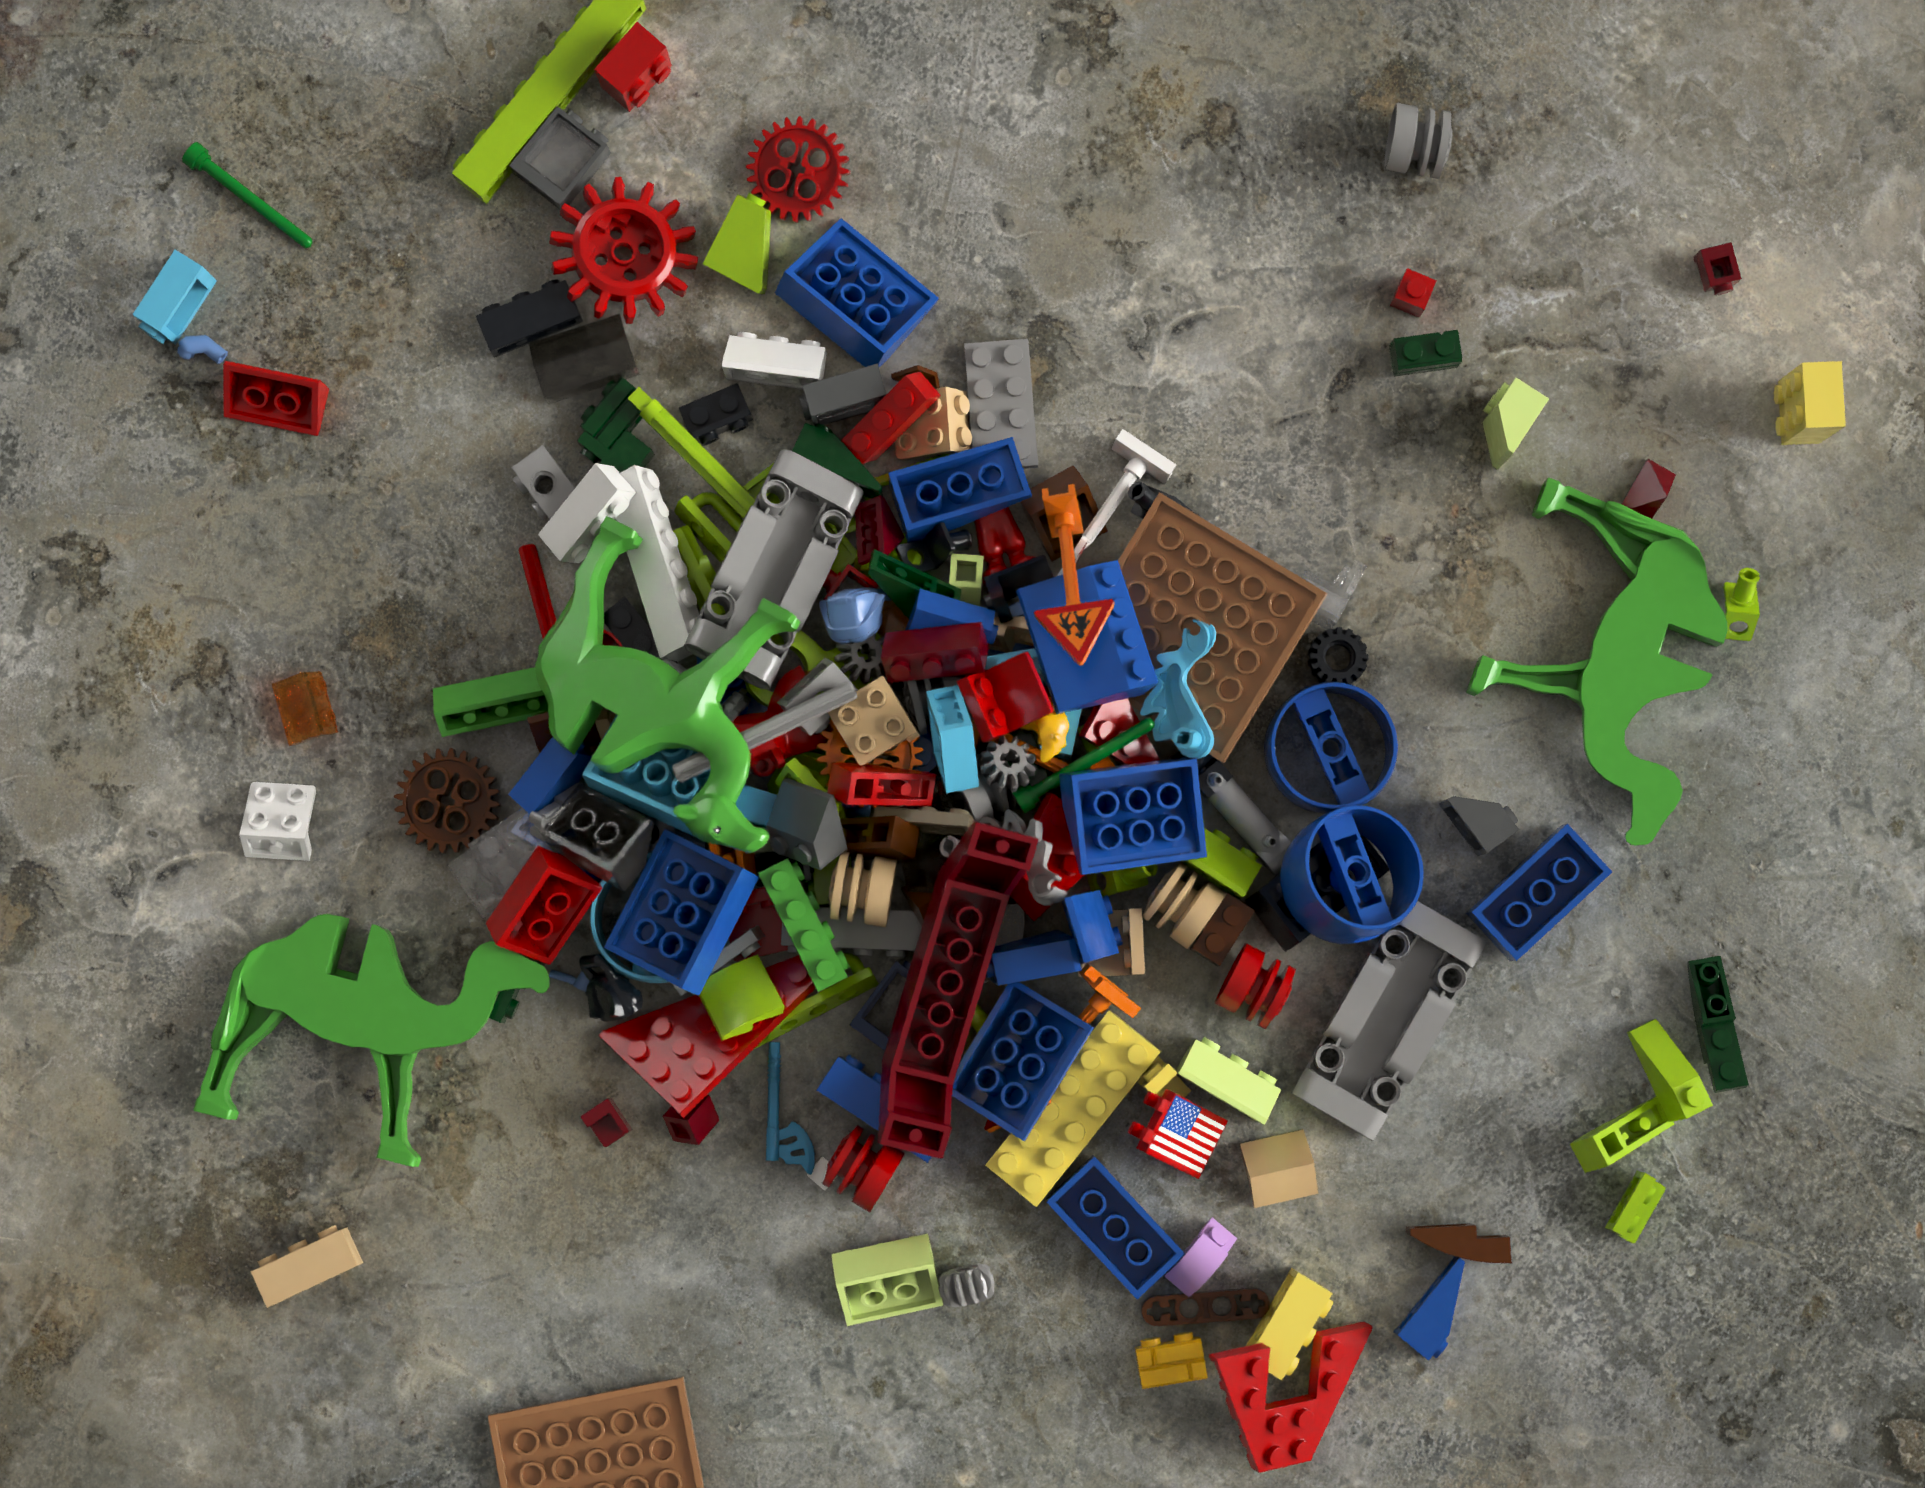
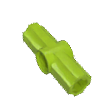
[673,525,726,615]

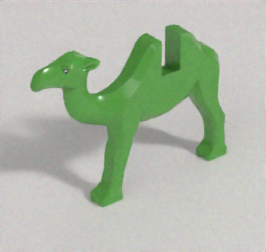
[1466,477,1728,846]
[535,516,800,853]
[193,914,550,1167]

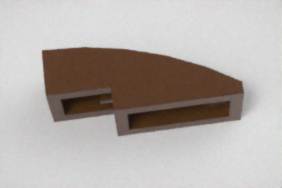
[1406,1223,1512,1263]

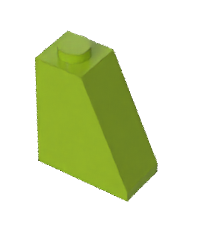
[703,193,771,295]

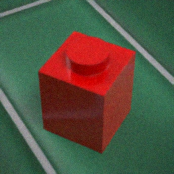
[1390,268,1437,318]

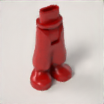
[974,507,1035,586]

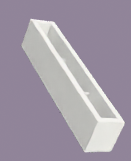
[616,465,699,662]

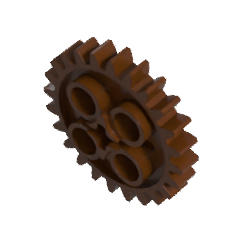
[394,748,501,854]

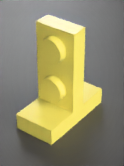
[1138,1056,1191,1098]

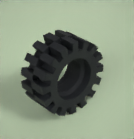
[1307,627,1368,684]

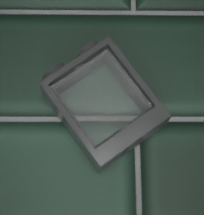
[509,106,611,210]
[799,364,886,426]

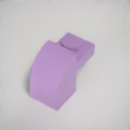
[1164,1217,1237,1297]

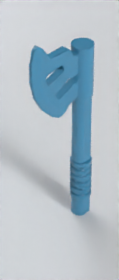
[766,1042,815,1175]

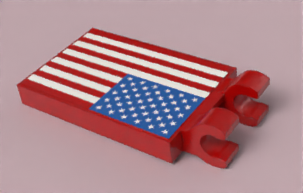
[1127,1089,1228,1179]

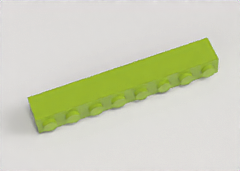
[452,0,646,204]

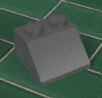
[767,778,847,870]
[1439,796,1519,856]

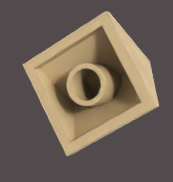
[1239,1129,1318,1208]

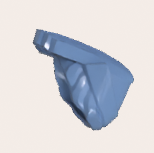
[819,587,892,644]

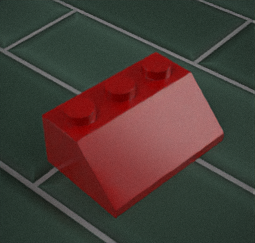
[486,846,602,965]

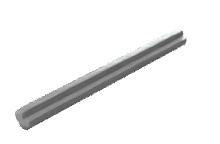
[672,681,857,782]

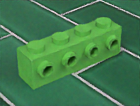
[433,667,548,737]
[758,858,850,992]

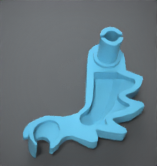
[1140,619,1216,759]

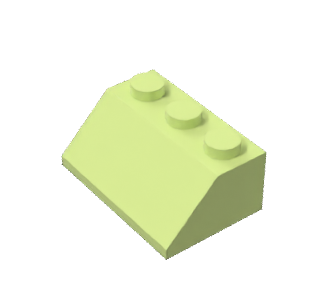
[1483,378,1549,470]
[1175,1037,1281,1125]
[831,1234,943,1326]

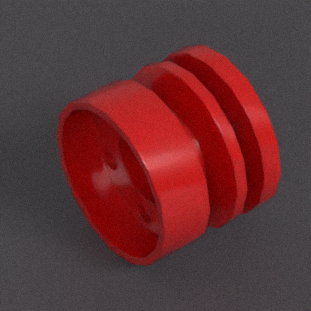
[1215,943,1296,1029]
[822,1124,905,1213]

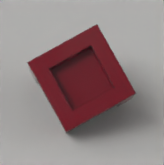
[663,1095,719,1145]
[580,1097,633,1147]

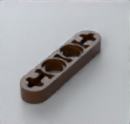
[1141,1288,1270,1326]

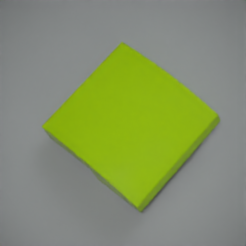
[699,955,785,1040]

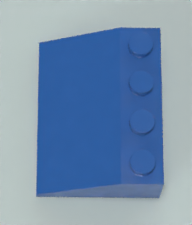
[775,218,939,368]
[1016,560,1159,715]
[1059,757,1207,875]
[604,829,759,996]
[952,982,1094,1142]

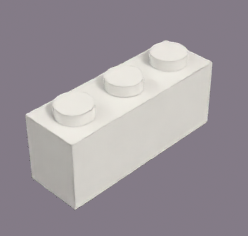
[538,463,636,563]

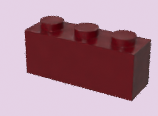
[881,622,989,683]

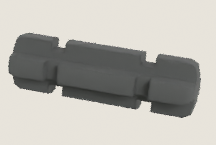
[721,688,751,722]

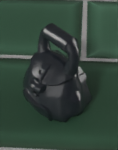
[579,954,643,1022]

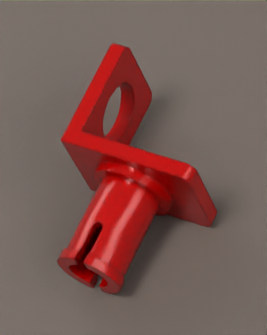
[823,564,879,600]

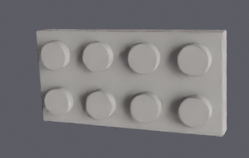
[964,339,1038,469]

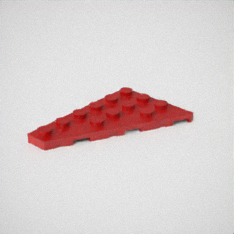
[598,955,815,1118]

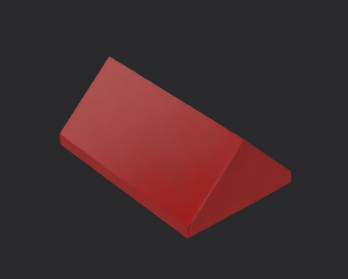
[223,361,329,436]

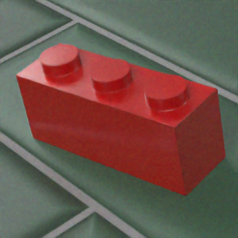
[841,372,941,464]

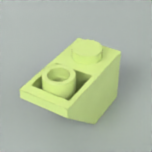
[949,553,984,606]

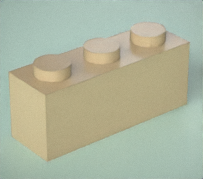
[251,1225,363,1308]

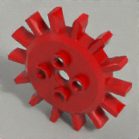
[549,177,698,324]

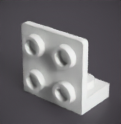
[239,782,316,861]

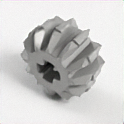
[835,634,884,684]
[980,736,1036,793]
[938,1263,995,1308]

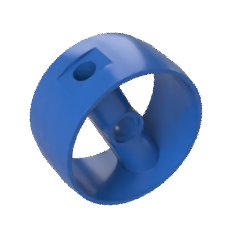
[1264,682,1398,814]
[1280,805,1424,944]

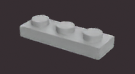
[673,925,765,996]

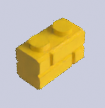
[1134,1332,1207,1389]

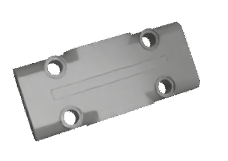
[684,449,864,689]
[1291,901,1487,1141]

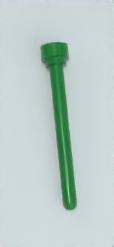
[182,142,313,248]
[1011,718,1155,814]

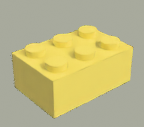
[1774,361,1846,445]
[1246,1268,1333,1380]

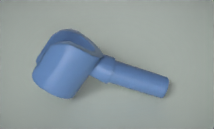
[549,970,589,992]

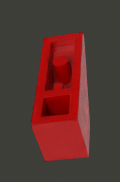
[827,762,936,806]

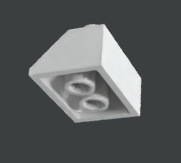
[722,332,827,389]

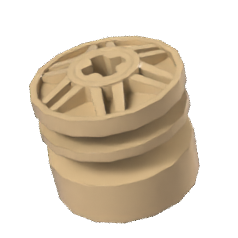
[828,851,897,928]
[1142,862,1226,949]

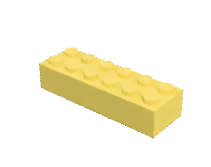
[985,1010,1162,1207]

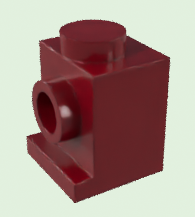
[1693,242,1742,296]

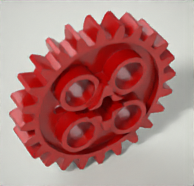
[746,116,850,223]

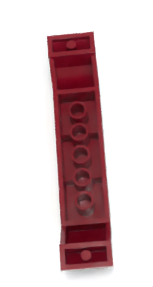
[878,821,1039,1159]

